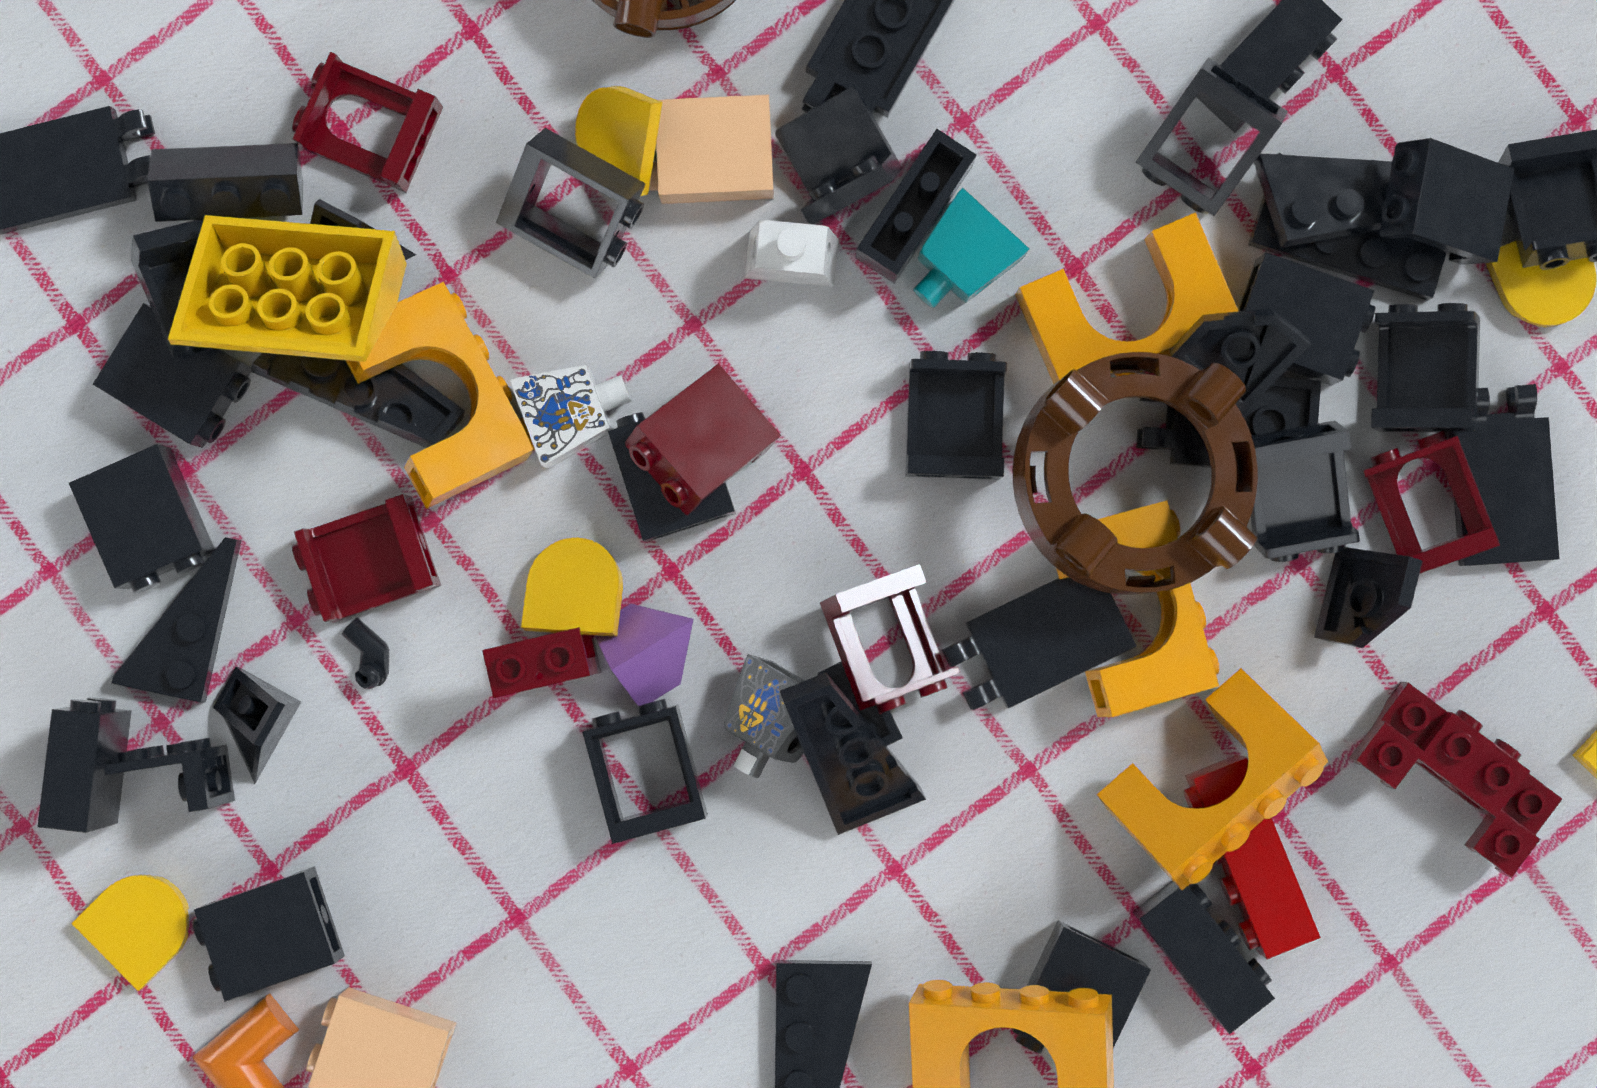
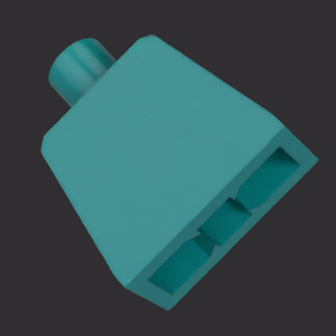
[913,187,1030,309]

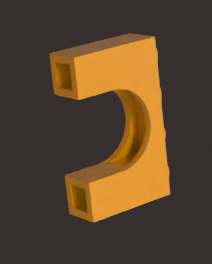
[1015,212,1239,384]
[345,281,535,509]
[1056,500,1219,717]
[1096,668,1328,890]
[909,980,1114,1088]

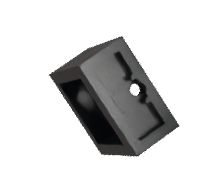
[1135,57,1288,216]
[496,128,646,278]
[582,699,708,844]

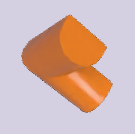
[193,993,299,1088]

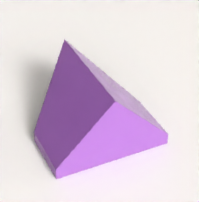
[594,604,694,706]

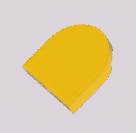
[575,86,663,196]
[1486,241,1597,328]
[521,537,623,637]
[71,874,189,991]

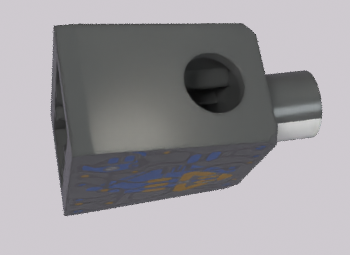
[724,654,805,778]

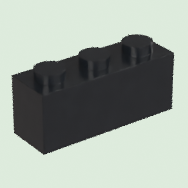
[1196,0,1343,133]
[855,129,977,284]
[147,143,303,222]
[1132,881,1275,1034]

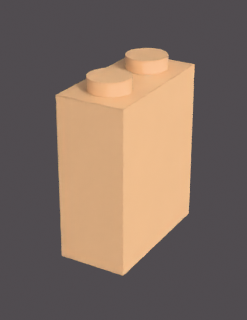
[650,95,774,204]
[306,987,457,1088]

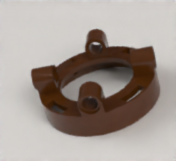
[1012,352,1258,595]

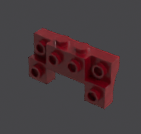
[1349,682,1562,878]

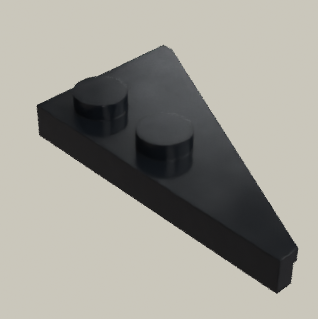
[111,537,242,703]

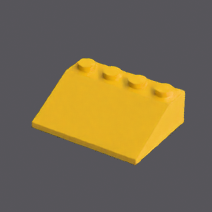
[168,215,407,362]

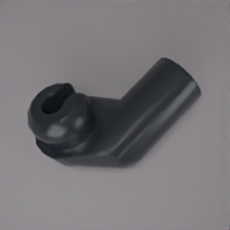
[342,617,390,689]

